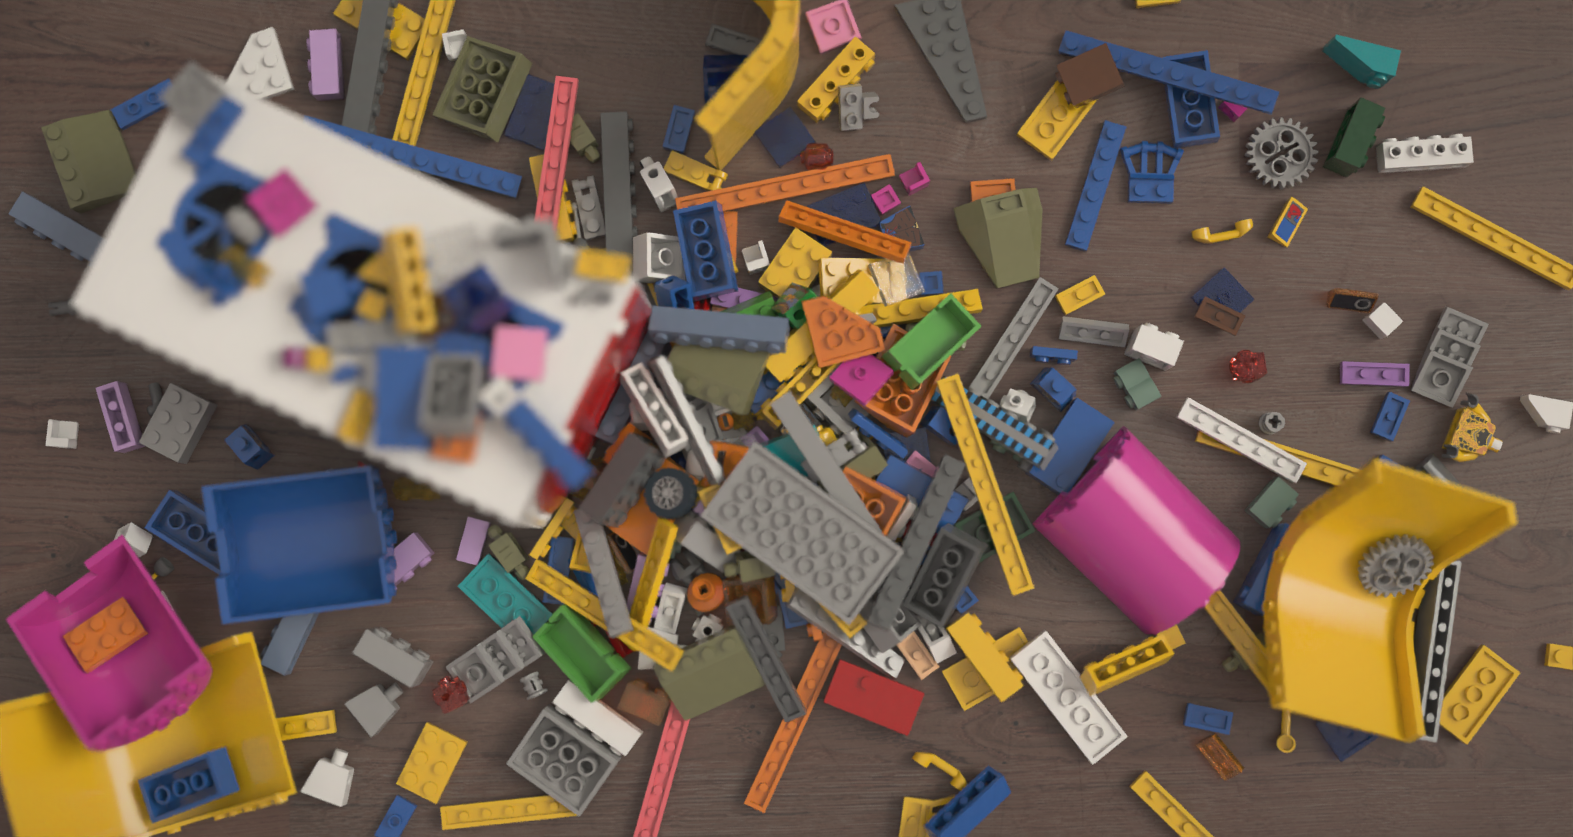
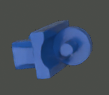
[192,262,242,307]

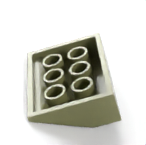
[433,36,533,143]
[41,110,137,214]
[668,343,770,415]
[652,624,766,721]

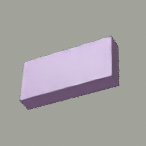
[456,517,491,565]

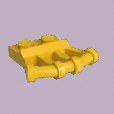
[898,794,957,837]

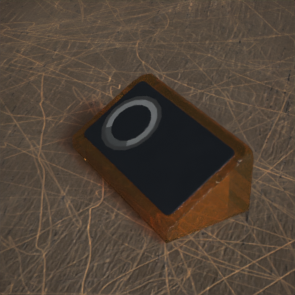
[1327,288,1379,313]
[606,532,638,574]

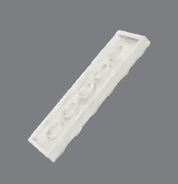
[1009,630,1128,765]

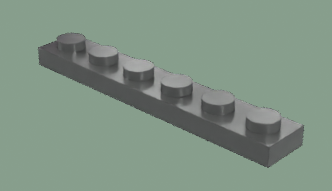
[725,595,807,723]

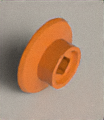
[687,573,726,612]

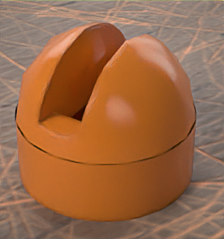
[717,413,734,431]

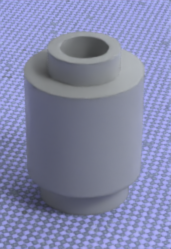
[225,208,264,246]

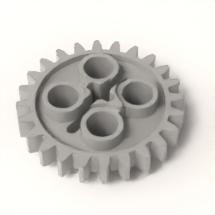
[1245,117,1319,190]
[1357,535,1434,598]

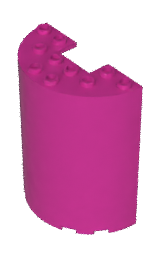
[1032,426,1241,635]
[6,535,212,752]

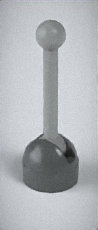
[571,202,590,251]

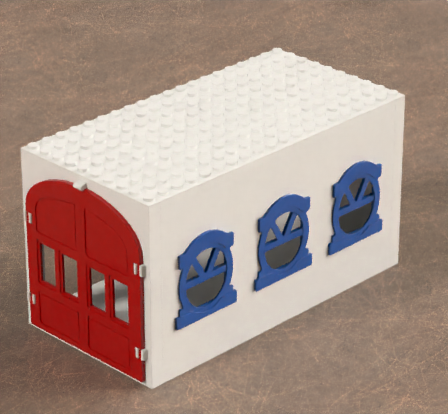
[71,72,652,529]

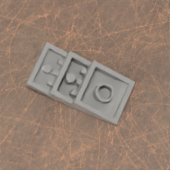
[1410,306,1489,408]
[446,616,545,704]

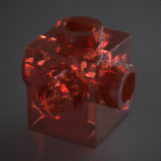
[1229,350,1267,384]
[432,676,470,714]

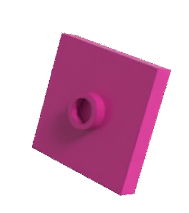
[246,168,318,239]
[829,354,894,406]

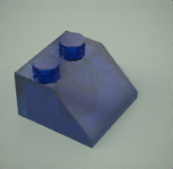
[703,55,748,107]
[441,262,516,338]

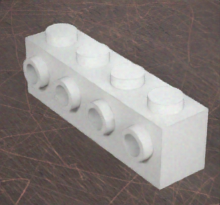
[1376,134,1474,173]
[620,362,688,458]
[553,680,644,756]

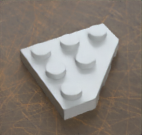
[227,27,294,100]

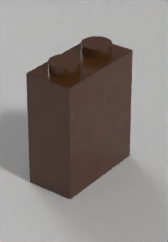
[1055,43,1125,109]

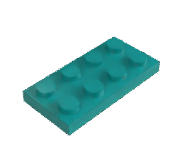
[458,553,553,635]

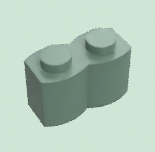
[1113,358,1161,411]

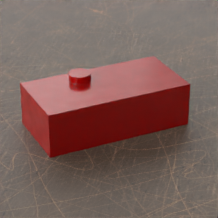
[823,659,925,736]

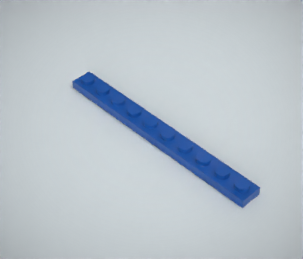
[1059,31,1279,115]
[304,115,522,198]

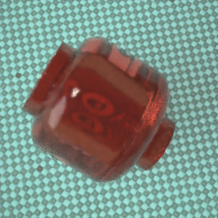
[800,143,834,171]

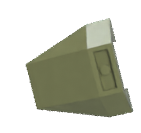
[953,188,1043,289]

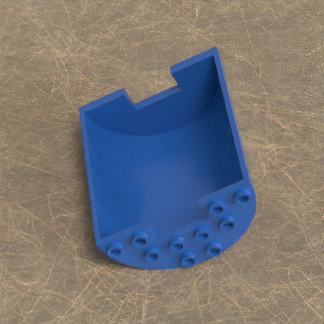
[202,466,397,624]

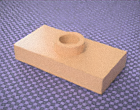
[897,631,939,680]

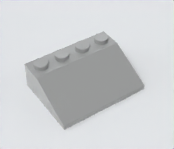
[506,704,622,817]

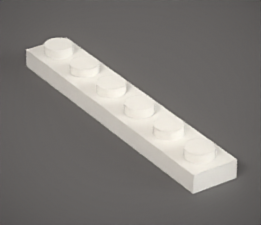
[1176,398,1307,483]

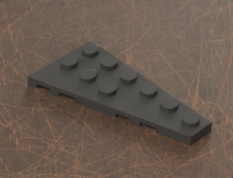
[894,0,987,123]

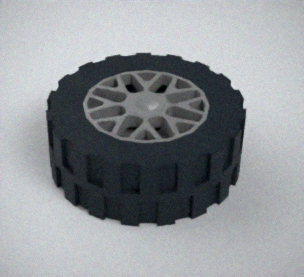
[644,468,698,519]

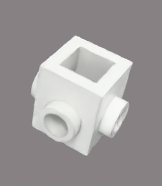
[1000,388,1036,424]
[692,614,724,642]

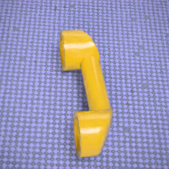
[1191,219,1253,244]
[1276,710,1296,753]
[912,752,968,791]

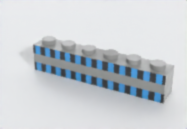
[931,376,1058,471]

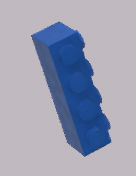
[503,397,593,489]
[924,765,1011,837]

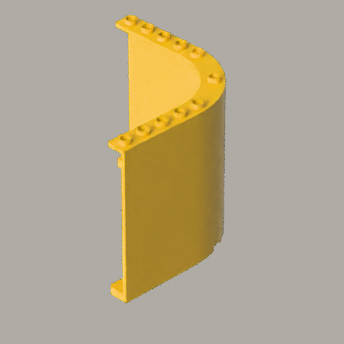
[696,0,799,170]
[1262,459,1517,743]
[0,632,296,837]

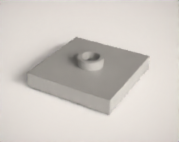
[159,61,228,130]

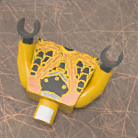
[1442,393,1503,462]

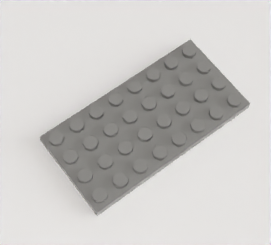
[700,441,905,625]

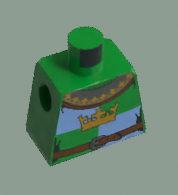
[771,283,818,329]

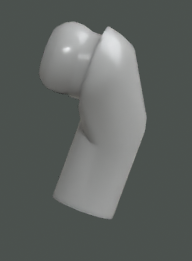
[576,284,614,305]

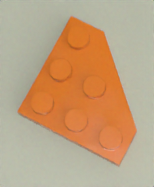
[802,295,885,368]

